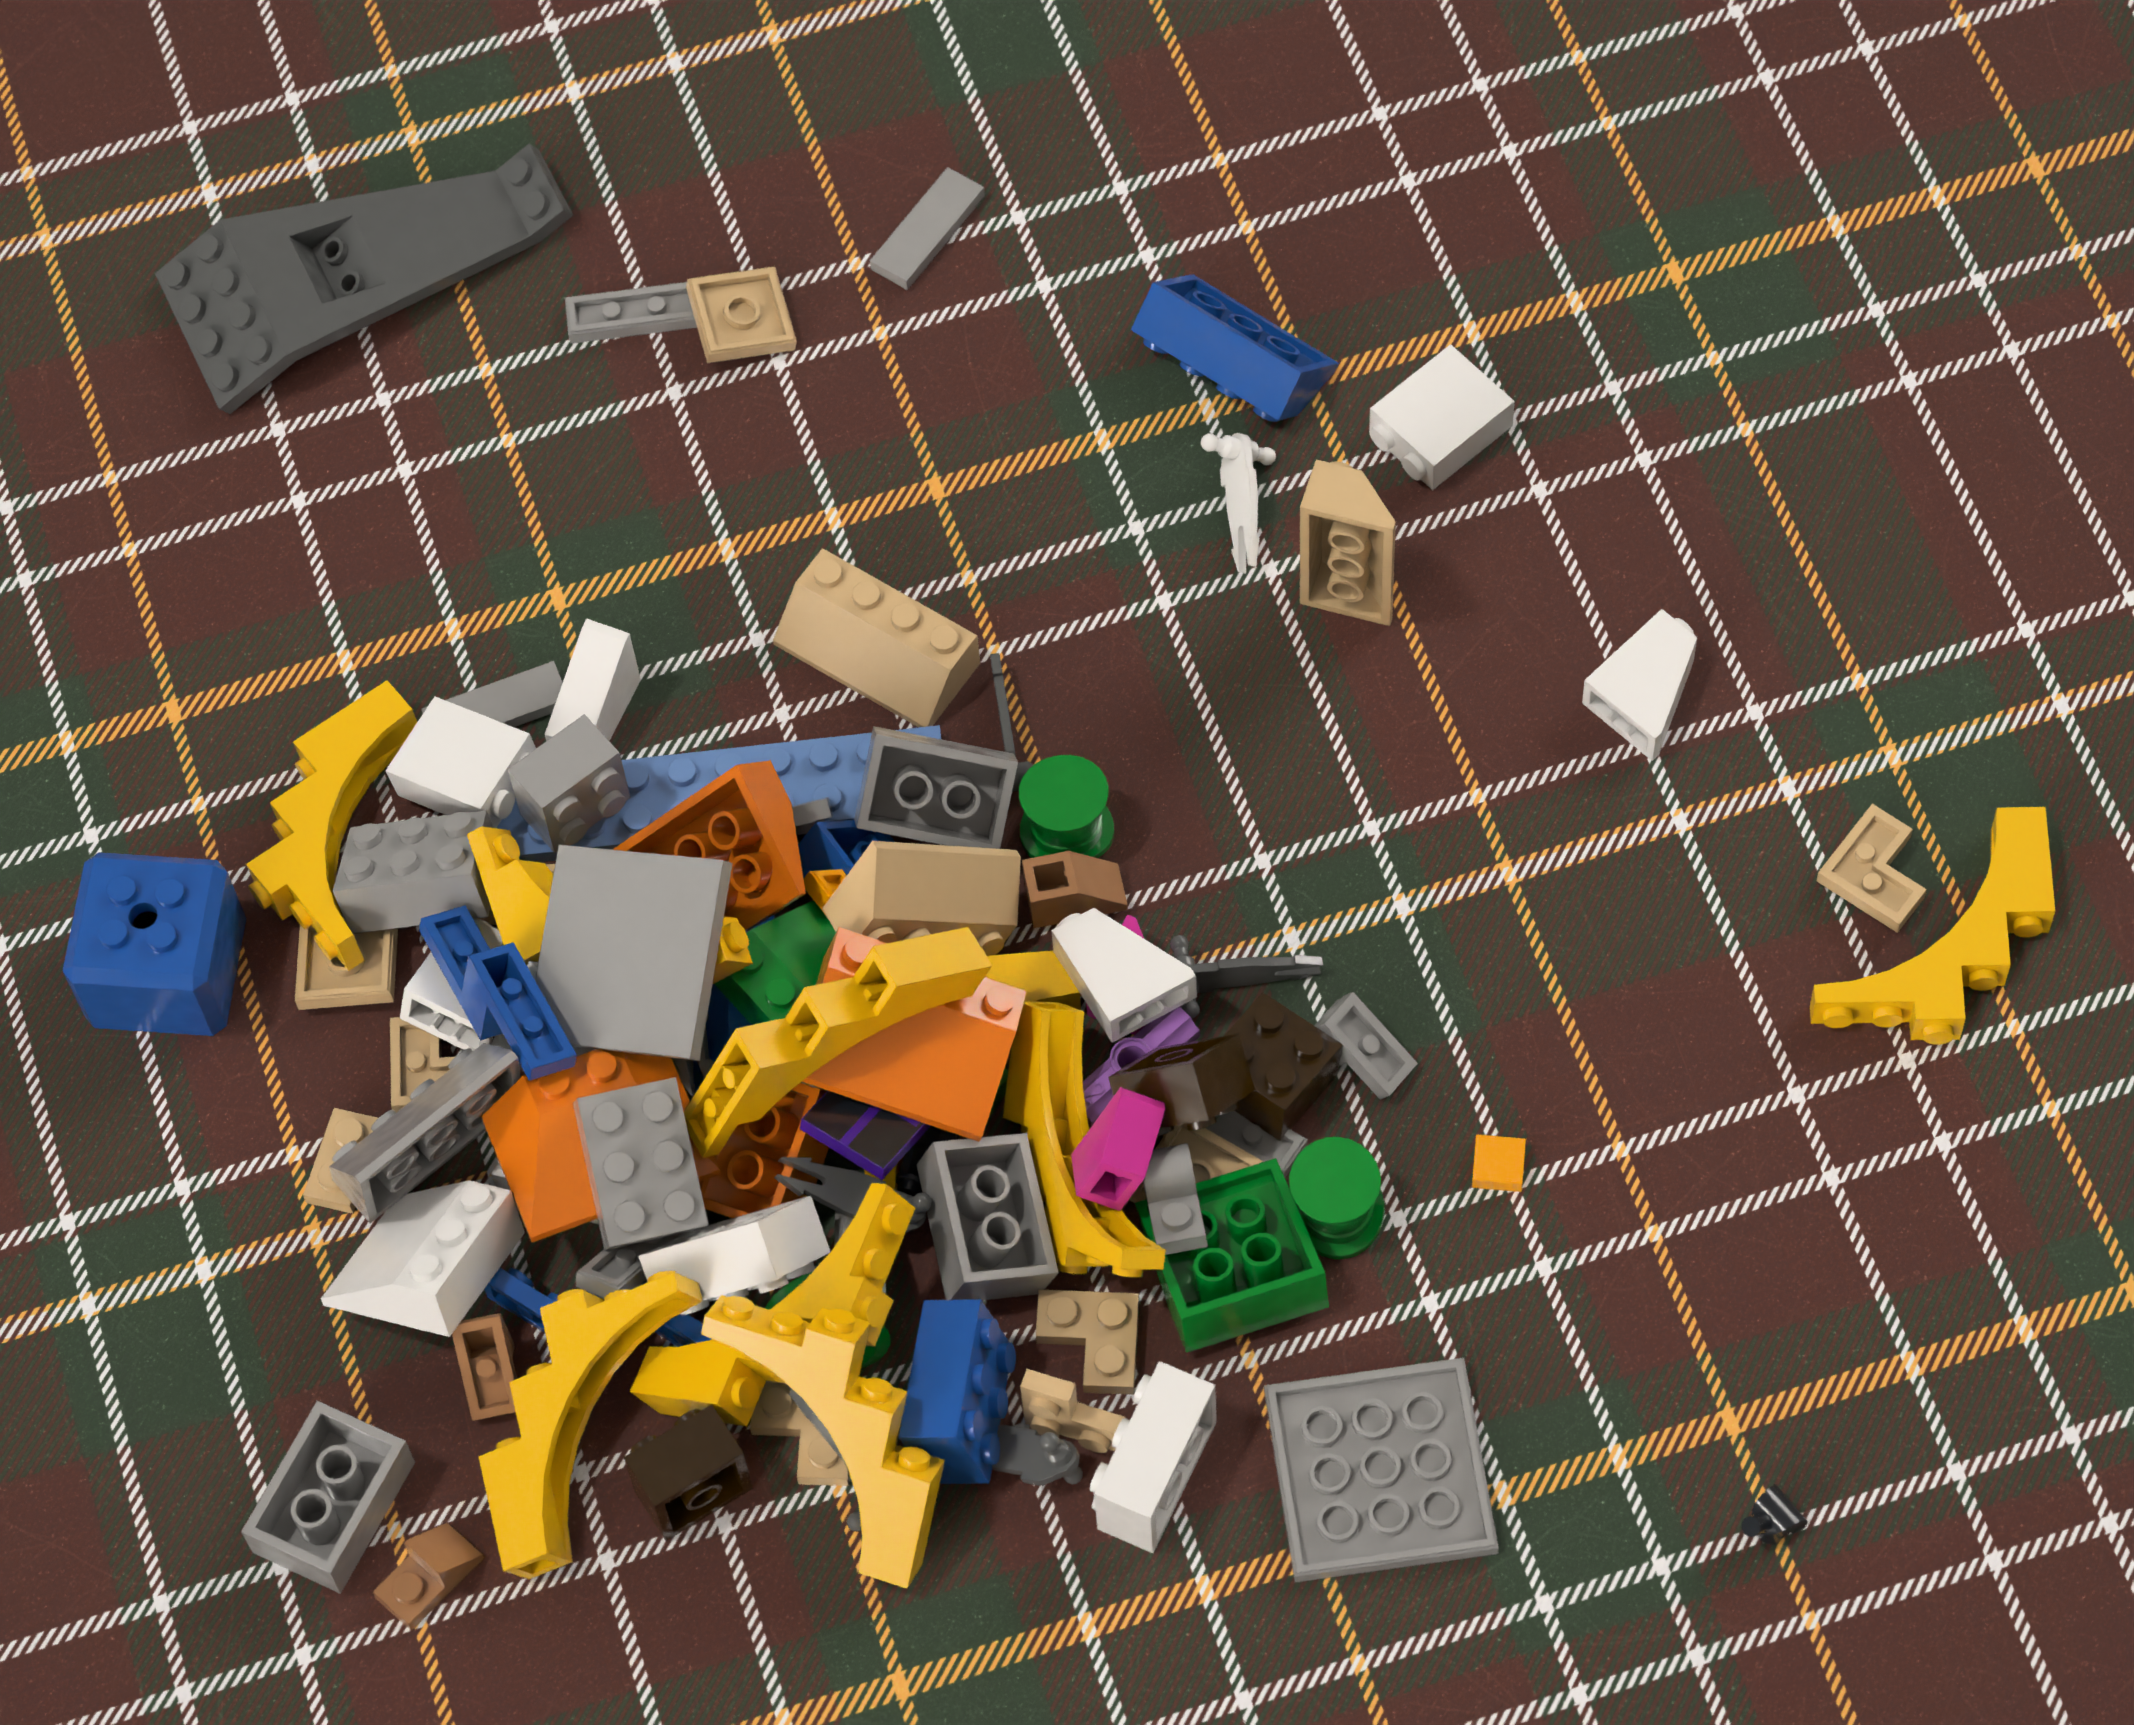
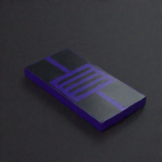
[800,1091,931,1180]

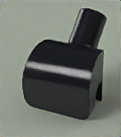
[1741,1484,1808,1545]

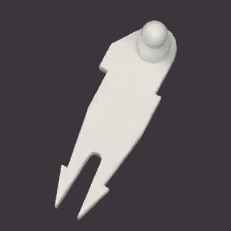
[1201,433,1276,574]

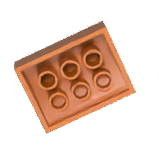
[612,760,806,933]
[802,927,1026,1142]

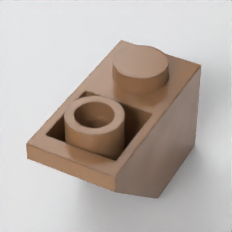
[1022,851,1128,928]

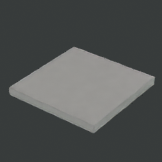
[535,845,733,1061]
[1264,1358,1499,1582]

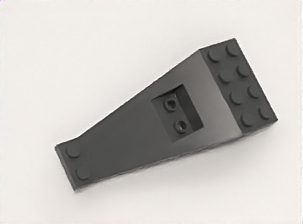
[155,144,573,414]

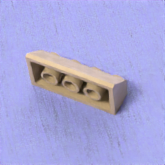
[1300,460,1396,626]
[773,548,980,727]
[822,841,1021,956]

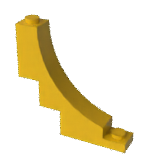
[467,826,753,984]
[684,927,992,1158]

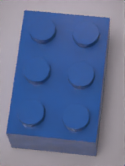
[899,1299,1016,1484]

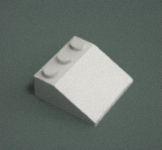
[321,1180,525,1337]

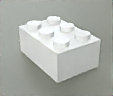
[639,1195,831,1316]
[1090,1361,1217,1553]

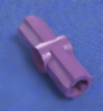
[1083,1007,1200,1129]

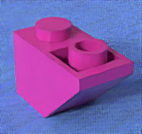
[1071,1087,1165,1211]

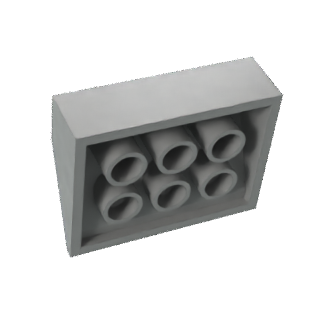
[329,1043,521,1223]

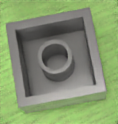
[507,714,631,853]

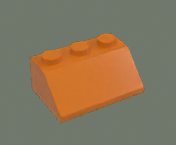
[699,1083,829,1218]

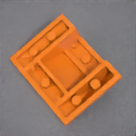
[481,1049,720,1243]

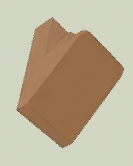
[452,1313,517,1421]
[373,1523,484,1631]

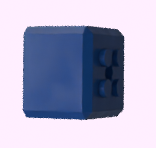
[63,852,246,1036]

